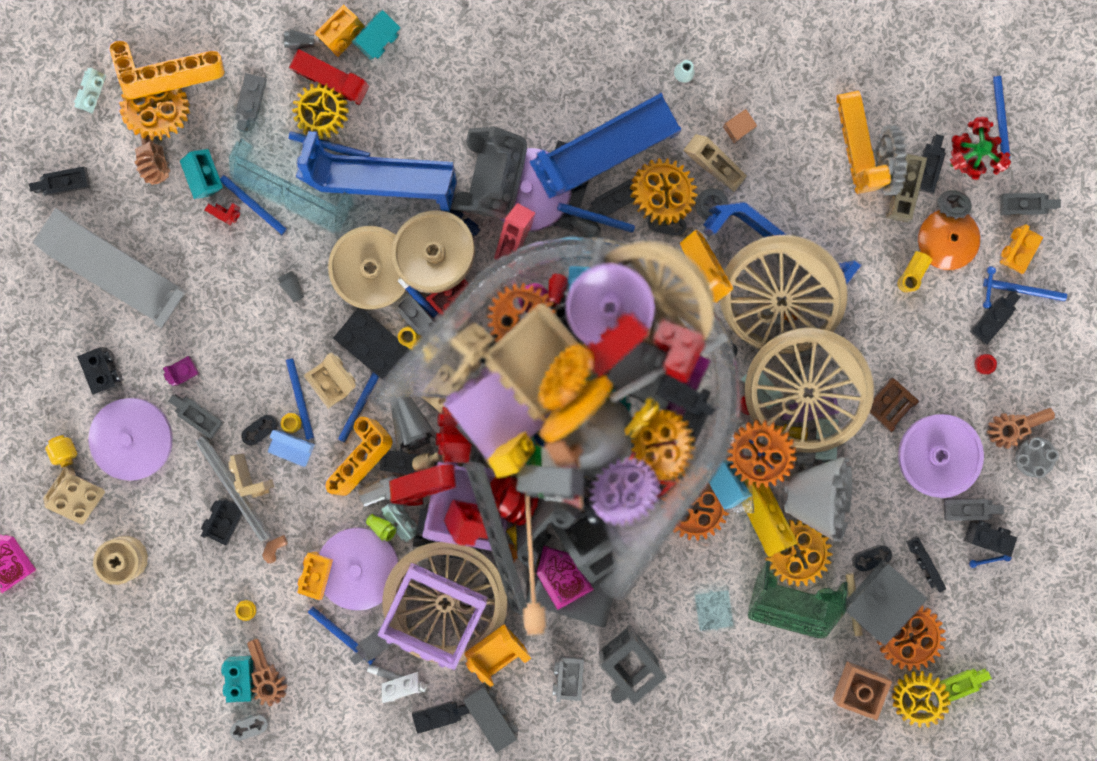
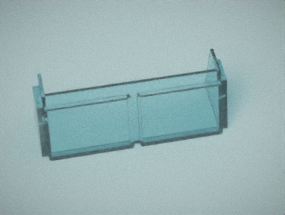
[229,138,354,233]

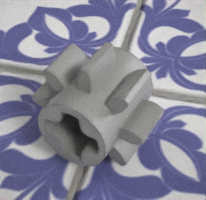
[795,452,818,470]

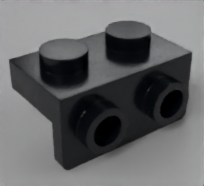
[201,497,243,546]

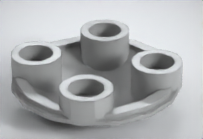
[1015,437,1059,478]

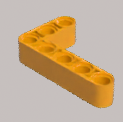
[110,41,225,99]
[836,90,890,194]

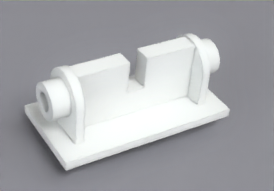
[382,672,425,703]

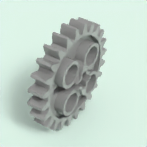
[875,126,907,195]

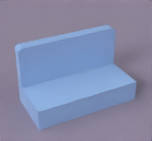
[268,429,315,467]

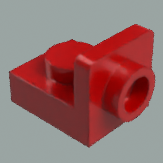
[204,203,240,226]

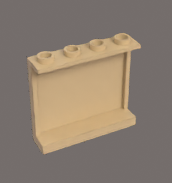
[483,304,596,422]

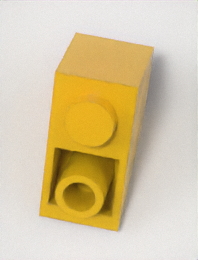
[487,431,536,477]

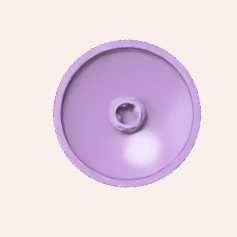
[500,148,571,232]
[566,263,655,345]
[89,398,173,480]
[898,414,984,498]
[319,527,399,610]

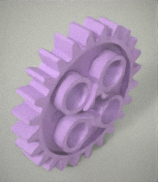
[590,457,660,526]

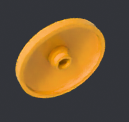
[540,375,612,442]

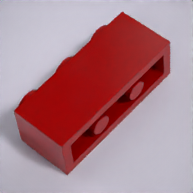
[586,311,650,378]

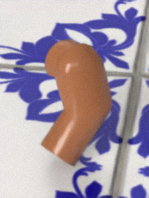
[262,535,288,564]

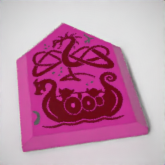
[0,535,36,593]
[536,546,594,610]

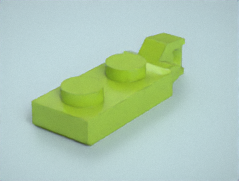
[933,668,992,702]

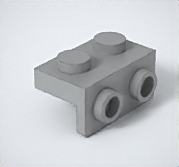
[553,656,584,702]

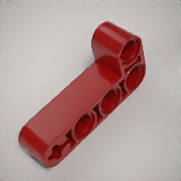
[289,49,369,105]
[389,464,456,506]

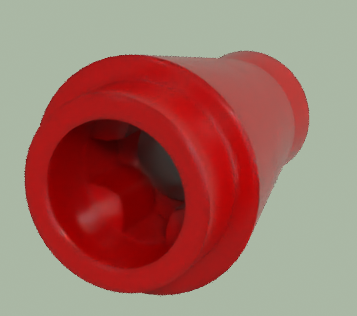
[547,274,569,307]

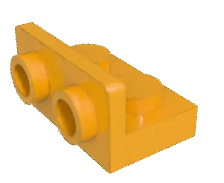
[314,4,365,57]
[1000,224,1044,274]
[297,551,333,600]

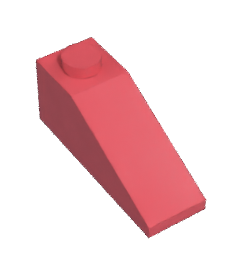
[494,203,536,268]

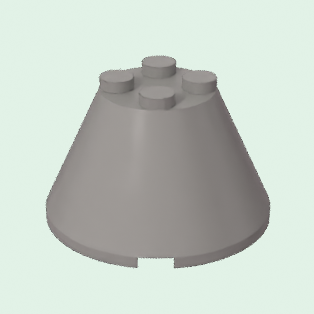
[560,395,635,477]
[785,457,852,542]

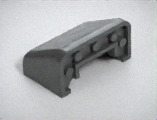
[451,126,528,218]
[516,486,591,568]
[526,549,620,627]

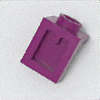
[163,356,200,386]

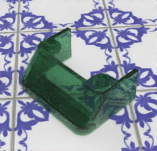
[748,560,848,638]

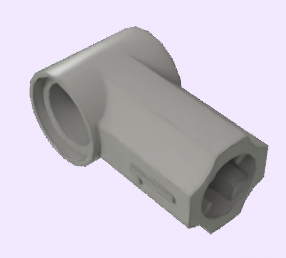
[358,474,397,507]

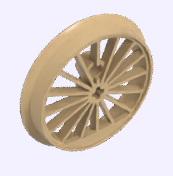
[720,235,847,354]
[605,241,714,347]
[745,328,874,453]
[382,542,507,663]

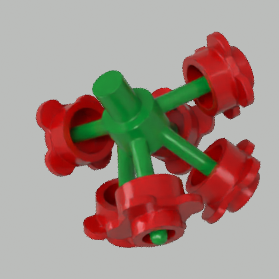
[949,117,1011,180]

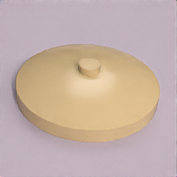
[392,210,475,293]
[328,226,406,310]

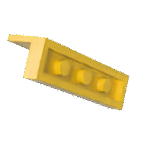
[741,469,798,557]

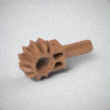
[134,119,170,185]
[986,408,1055,449]
[247,639,288,707]

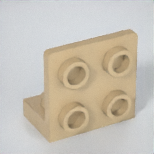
[43,466,105,524]

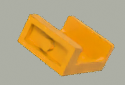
[464,624,531,687]

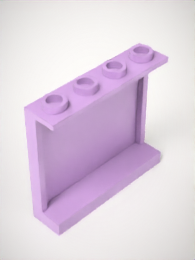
[443,367,552,464]
[422,462,515,551]

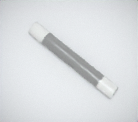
[367,664,428,692]

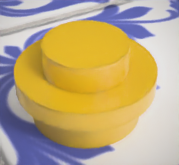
[281,413,302,433]
[235,600,256,621]

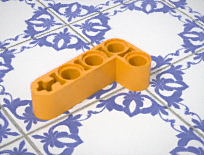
[680,229,733,303]
[325,417,393,496]

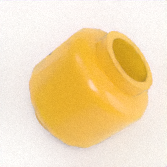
[45,435,77,467]

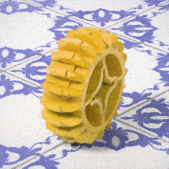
[292,82,349,139]
[892,671,950,728]

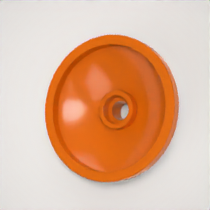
[918,210,981,270]

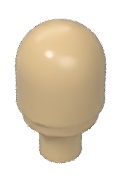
[412,453,441,472]

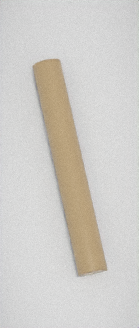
[845,573,863,636]

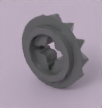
[695,188,729,220]
[937,190,972,220]

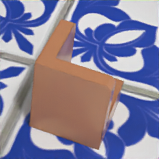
[723,109,757,144]
[545,438,583,467]

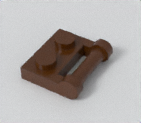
[869,378,919,433]

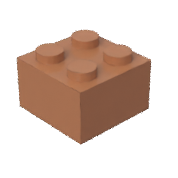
[832,661,892,721]

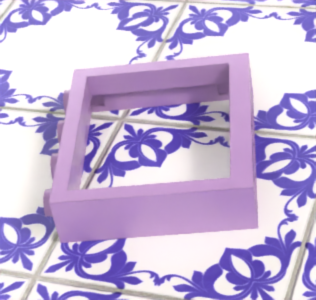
[378,563,487,670]

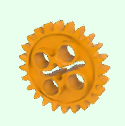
[119,88,190,141]
[630,158,697,225]
[538,343,593,411]
[631,409,695,480]
[764,519,833,587]

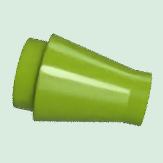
[366,514,397,542]

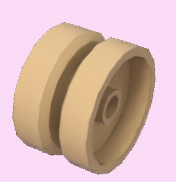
[93,536,148,585]

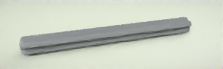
[196,436,271,542]

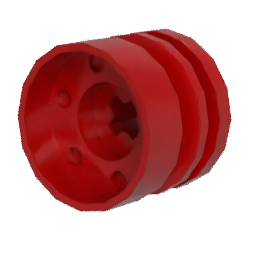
[489,474,539,525]

